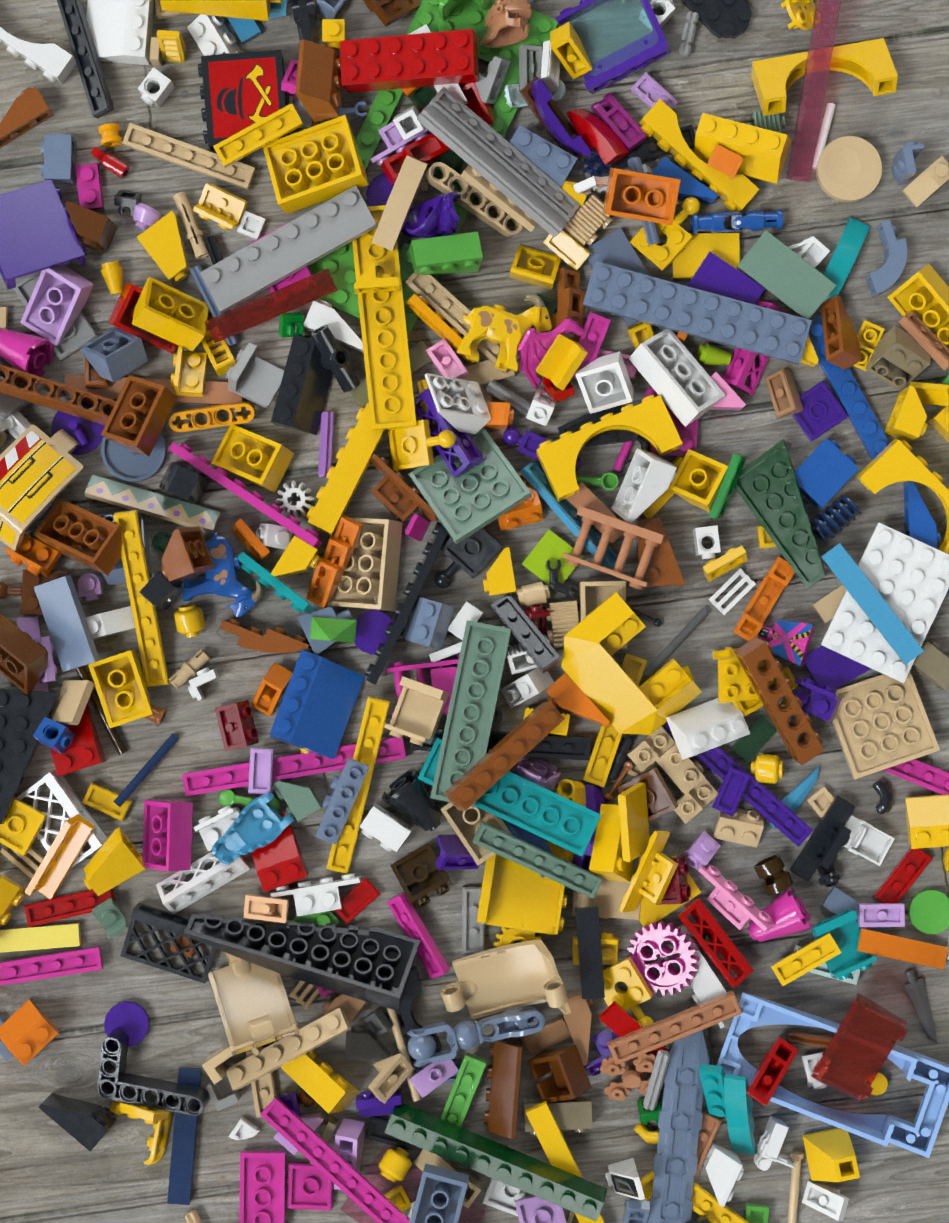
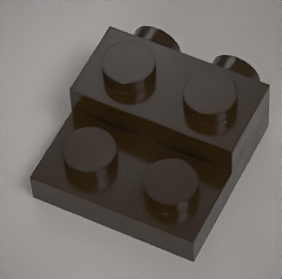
[390,843,453,907]

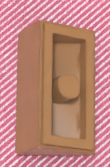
[765,368,803,418]
[522,1016,572,1055]

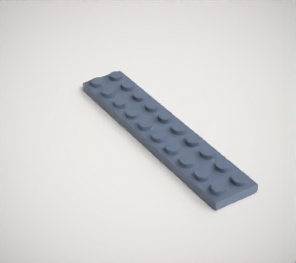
[582,261,812,365]

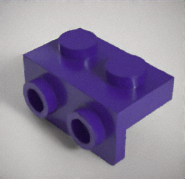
[355,1089,403,1118]

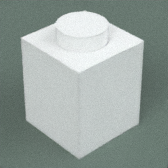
[393,105,425,140]

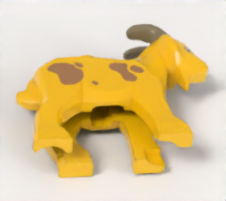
[457,294,552,372]

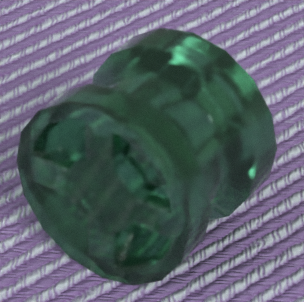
[152,531,172,554]

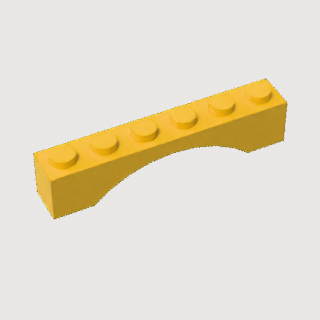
[639,99,759,212]

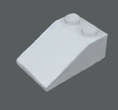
[612,448,677,523]

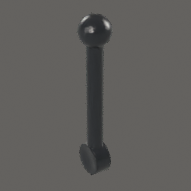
[625,602,662,627]

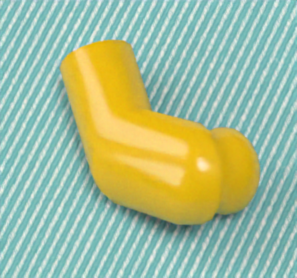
[634,1122,659,1144]

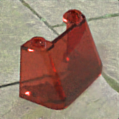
[811,993,908,1101]

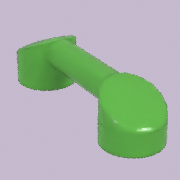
[576,472,619,490]
[218,789,281,812]

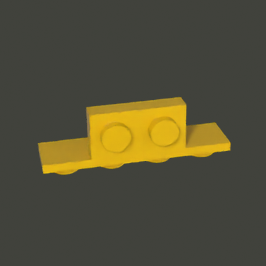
[619,831,678,912]

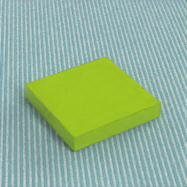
[521,529,584,592]

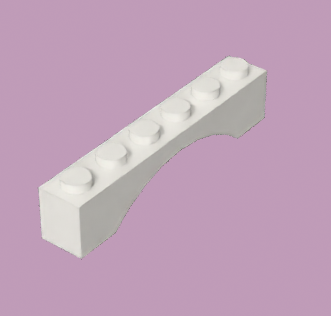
[0,27,76,84]

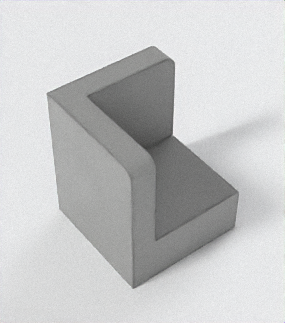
[207,1074,241,1111]

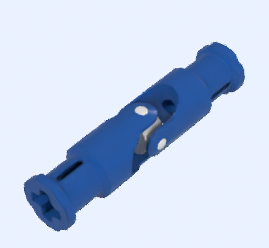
[691,209,783,234]

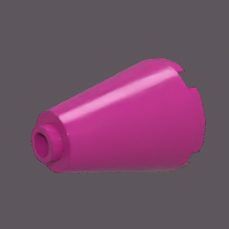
[0,328,54,377]
[747,887,813,942]

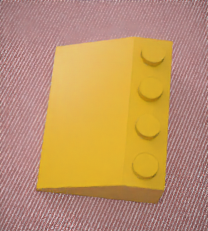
[263,115,369,215]

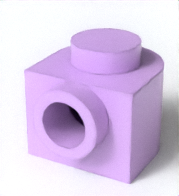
[78,573,105,601]

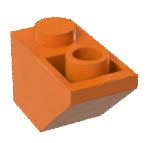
[484,402,514,430]

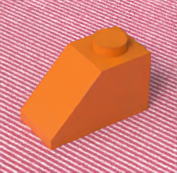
[251,662,293,717]

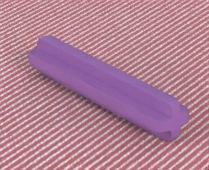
[318,412,335,478]

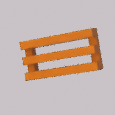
[231,518,270,563]

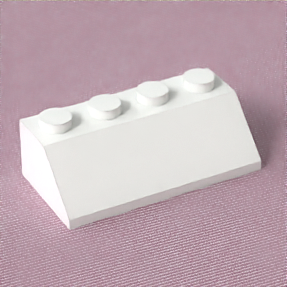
[628,329,726,427]

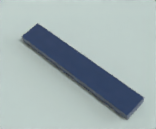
[167,1067,202,1205]

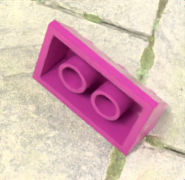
[142,800,193,872]

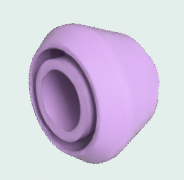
[133,203,162,231]

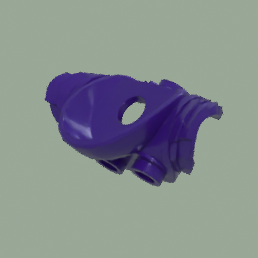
[401,191,461,238]

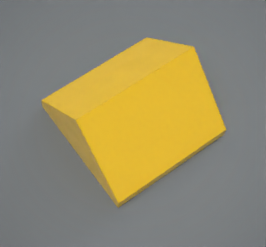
[510,245,561,290]

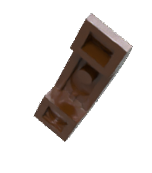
[519,77,582,160]

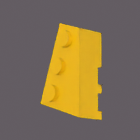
[589,804,633,883]
[281,1050,360,1114]

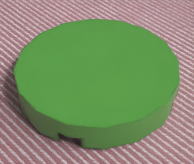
[908,889,949,934]

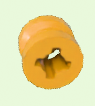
[98,123,123,148]

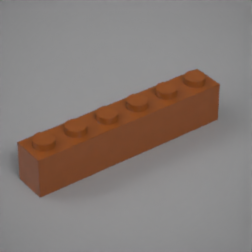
[444,702,565,811]

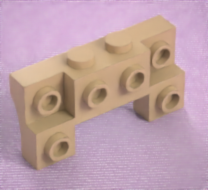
[627,726,718,824]

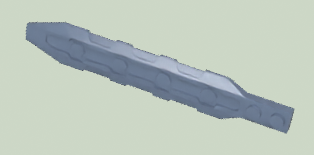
[647,1030,709,1223]

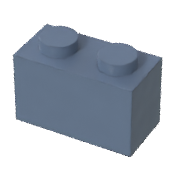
[40,134,76,185]

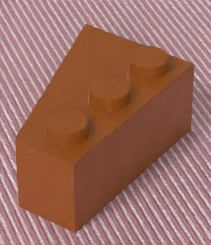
[635,518,686,587]

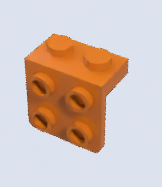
[498,473,544,531]

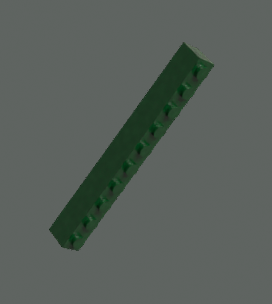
[384,1103,607,1221]

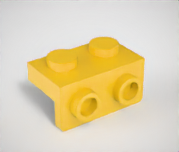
[193,182,248,230]

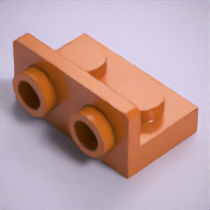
[5,533,62,577]

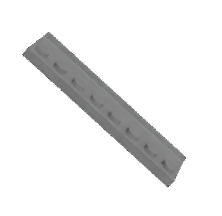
[417,87,581,237]
[200,185,378,314]

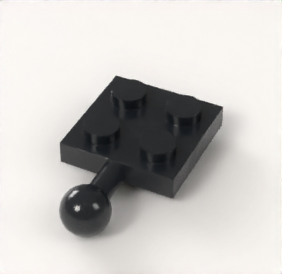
[434,527,504,589]

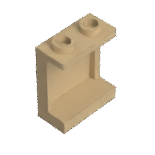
[384,676,449,746]
[202,1042,264,1084]

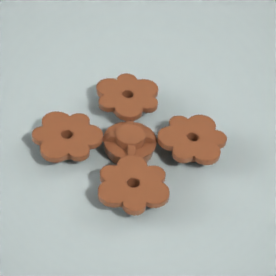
[600,1053,663,1101]

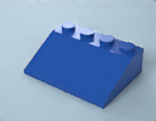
[270,650,365,760]

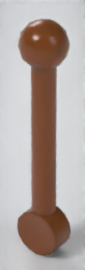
[604,762,634,801]

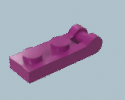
[591,93,647,152]

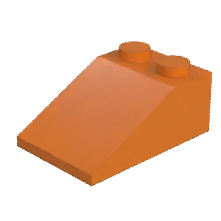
[603,168,681,225]

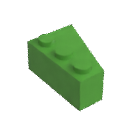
[410,232,483,275]

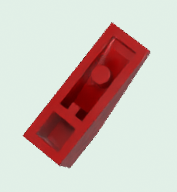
[746,1037,798,1106]

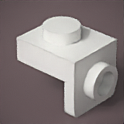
[256,523,292,550]
[188,667,219,701]

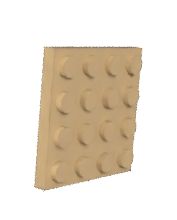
[832,671,940,780]

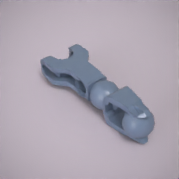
[407,1005,545,1067]

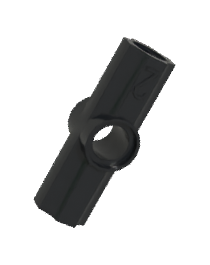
[291,0,320,44]
[311,325,360,393]

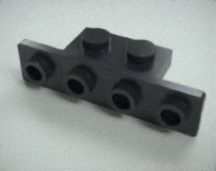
[790,795,856,881]

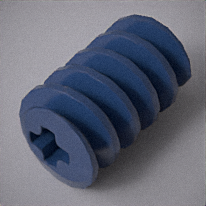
[812,495,861,544]

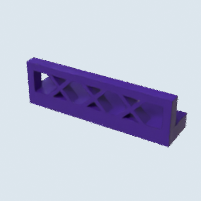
[414,389,484,478]

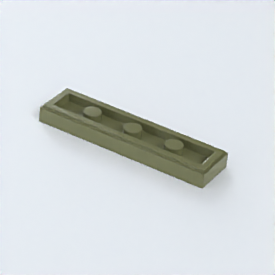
[350,340,432,408]

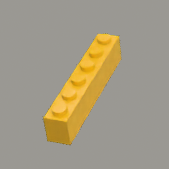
[306,403,386,537]

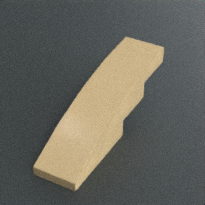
[372,156,428,251]

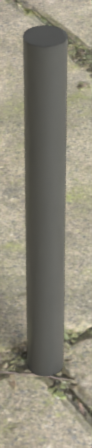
[643,608,709,679]

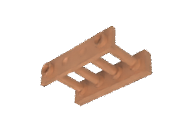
[562,506,667,590]

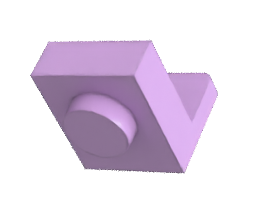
[681,831,721,870]

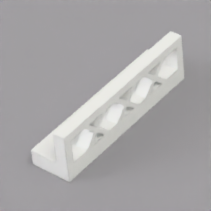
[156,852,250,915]

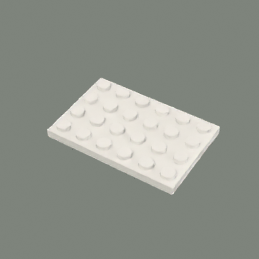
[820,523,949,683]

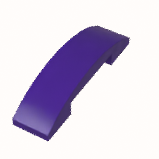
[532,79,592,157]

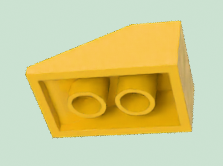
[211,425,294,493]
[88,649,153,728]

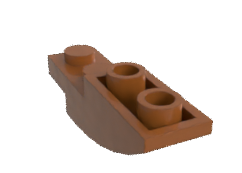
[551,268,586,343]
[220,618,311,653]

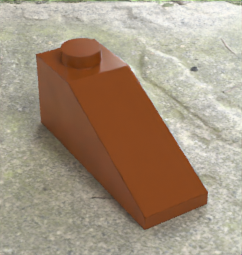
[0,86,54,148]
[820,295,862,370]

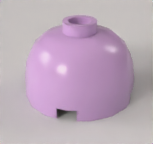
[514,757,560,791]

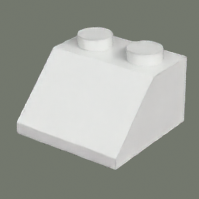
[575,351,634,414]
[359,803,412,852]

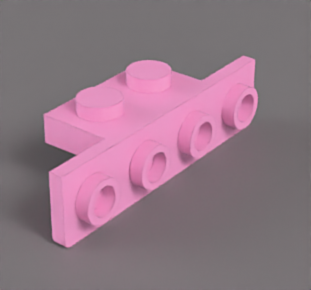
[698,863,775,931]

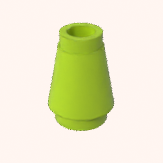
[697,343,731,366]

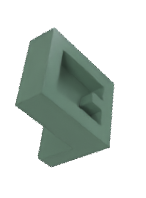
[92,898,128,939]

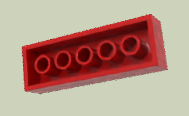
[340,29,479,93]

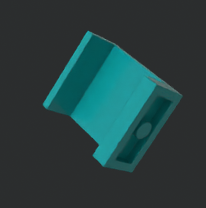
[810,909,877,980]

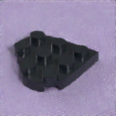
[681,0,751,39]

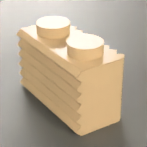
[564,194,614,247]
[546,601,579,648]

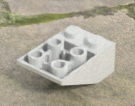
[425,373,492,434]

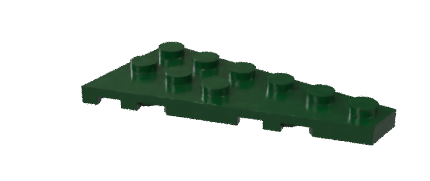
[735,439,827,588]

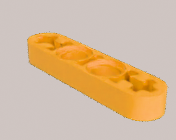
[169,401,256,432]

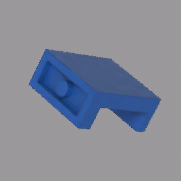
[795,438,859,509]

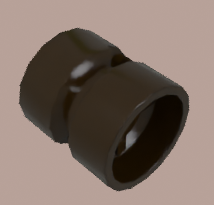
[754,854,794,896]

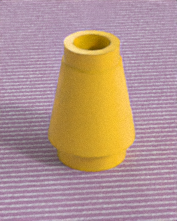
[100,261,123,295]

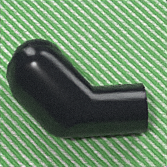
[872,780,893,814]

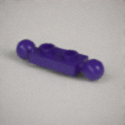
[503,427,582,472]

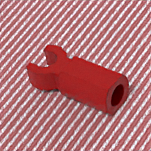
[90,146,130,179]

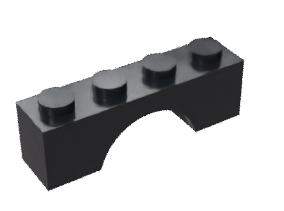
[396,966,443,1059]

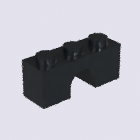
[139,572,183,609]

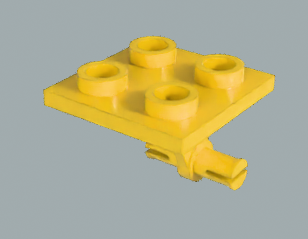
[712,647,762,703]

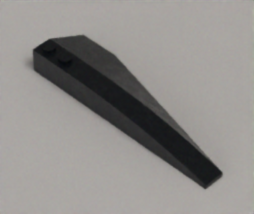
[184,914,420,1011]

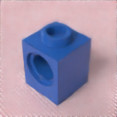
[33,717,75,754]

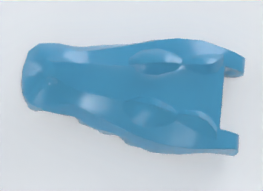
[212,791,294,865]

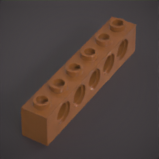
[734,637,824,766]

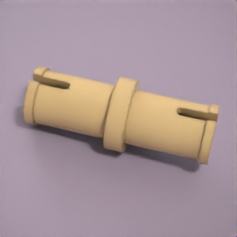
[168,649,211,689]

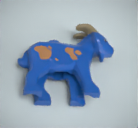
[182,532,264,618]

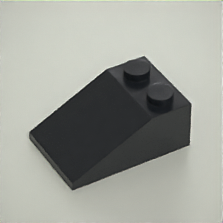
[38,1093,117,1152]

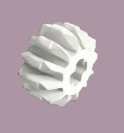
[276,481,314,519]

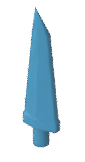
[768,765,820,829]

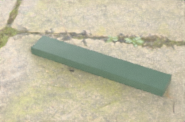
[472,821,603,899]

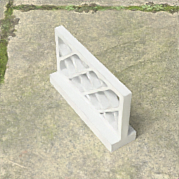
[16,770,108,867]

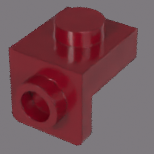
[522,604,550,635]

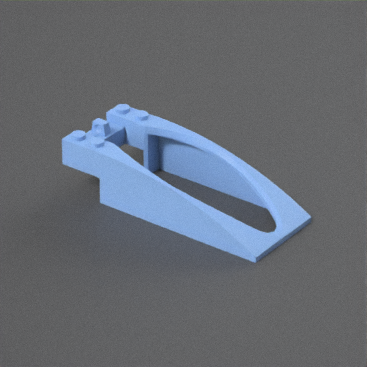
[716,992,949,1158]

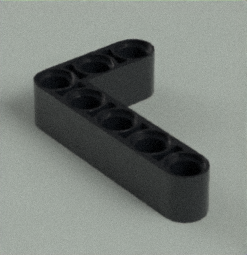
[97,1029,210,1116]

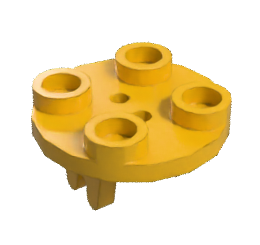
[781,0,821,31]

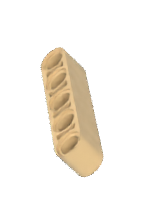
[426,162,523,237]

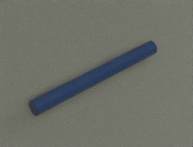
[113,733,179,807]

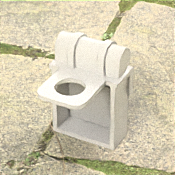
[843,815,895,866]
[753,1116,795,1171]

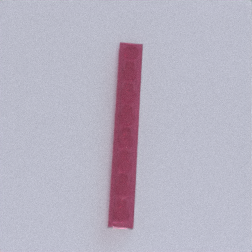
[786,0,841,183]

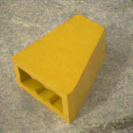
[137,211,190,284]
[84,828,145,896]

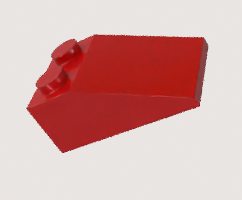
[107,283,177,354]
[50,703,106,777]
[251,811,309,892]

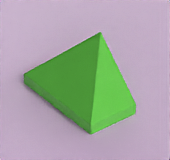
[310,617,357,643]

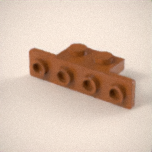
[370,454,437,523]

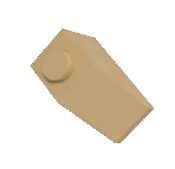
[902,156,949,208]

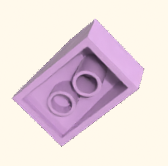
[20,264,94,346]

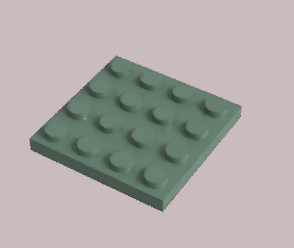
[408,427,532,545]

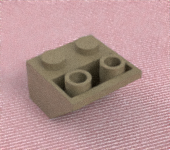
[866,325,931,391]

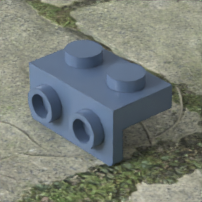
[892,142,925,185]

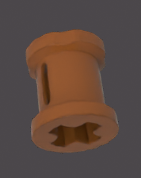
[140,704,167,727]

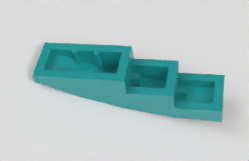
[723,1074,756,1155]

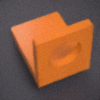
[707,144,744,180]

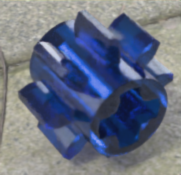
[583,152,610,177]

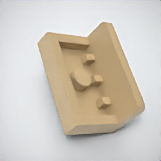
[713,808,764,848]

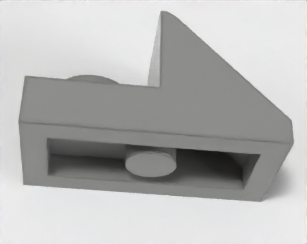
[475,56,511,104]

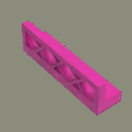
[722,301,785,396]

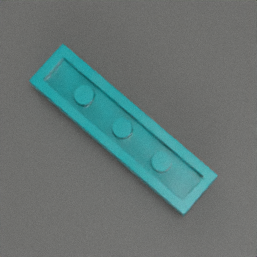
[237,552,315,614]

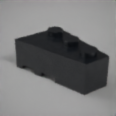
[159,463,210,506]

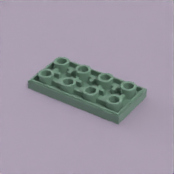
[737,230,836,319]

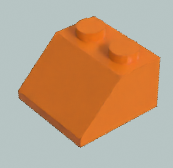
[0,999,60,1066]

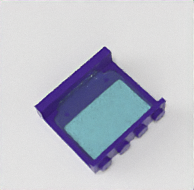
[556,0,672,94]

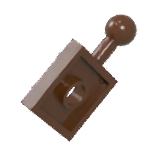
[0,569,69,615]

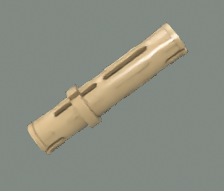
[173,192,209,260]

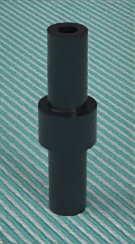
[608,736,634,780]

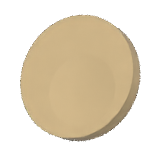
[816,136,882,202]

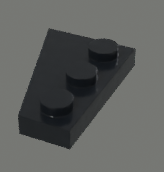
[558,405,637,447]

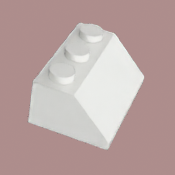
[666,698,750,760]

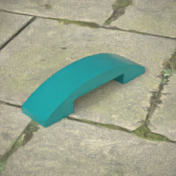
[823,217,870,303]

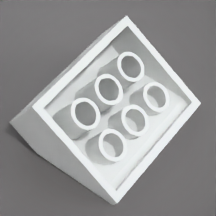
[86,0,155,65]

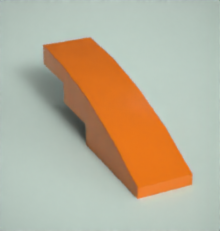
[306,515,363,609]
[857,928,948,969]

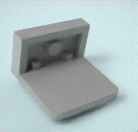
[226,342,284,408]

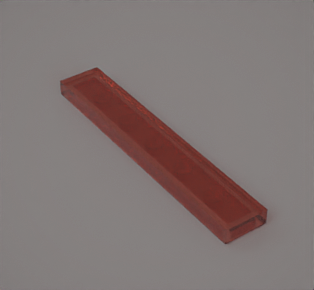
[205,268,337,343]

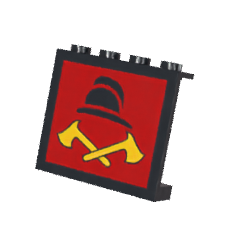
[198,50,290,151]

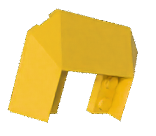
[561,592,702,735]

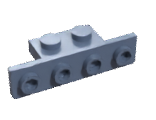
[315,757,369,844]

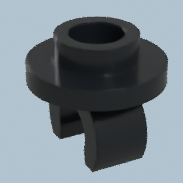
[818,864,841,887]

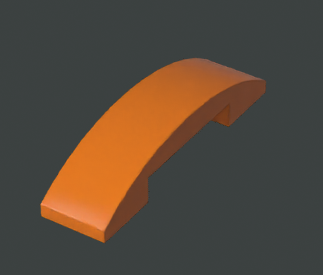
[733,556,795,642]

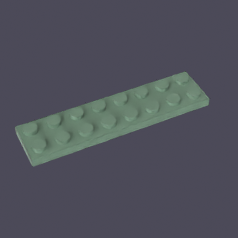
[430,620,511,807]

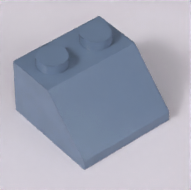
[80,327,148,382]
[402,597,454,650]

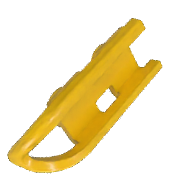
[143,1111,172,1165]

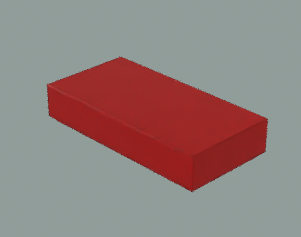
[335,877,381,924]

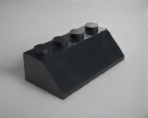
[271,335,333,436]

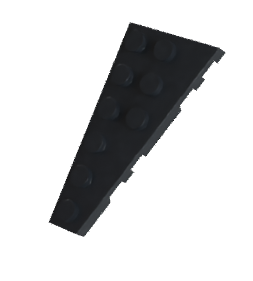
[0,688,60,824]

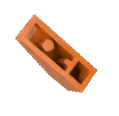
[546,673,612,728]

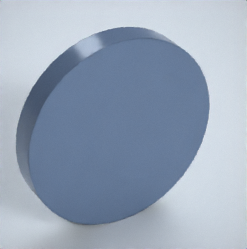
[101,433,167,482]

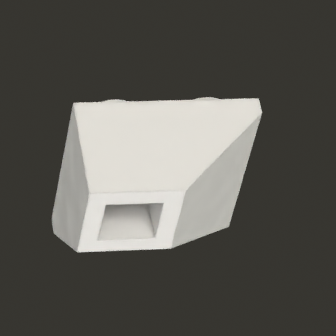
[703,1142,744,1207]

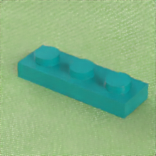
[699,1064,726,1117]

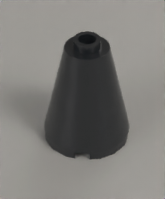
[382,769,442,831]

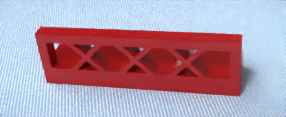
[678,899,754,988]

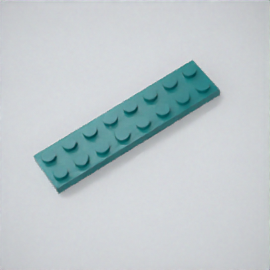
[417,738,602,857]

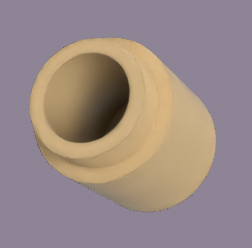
[516,581,550,608]

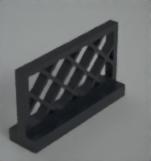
[120,903,216,984]

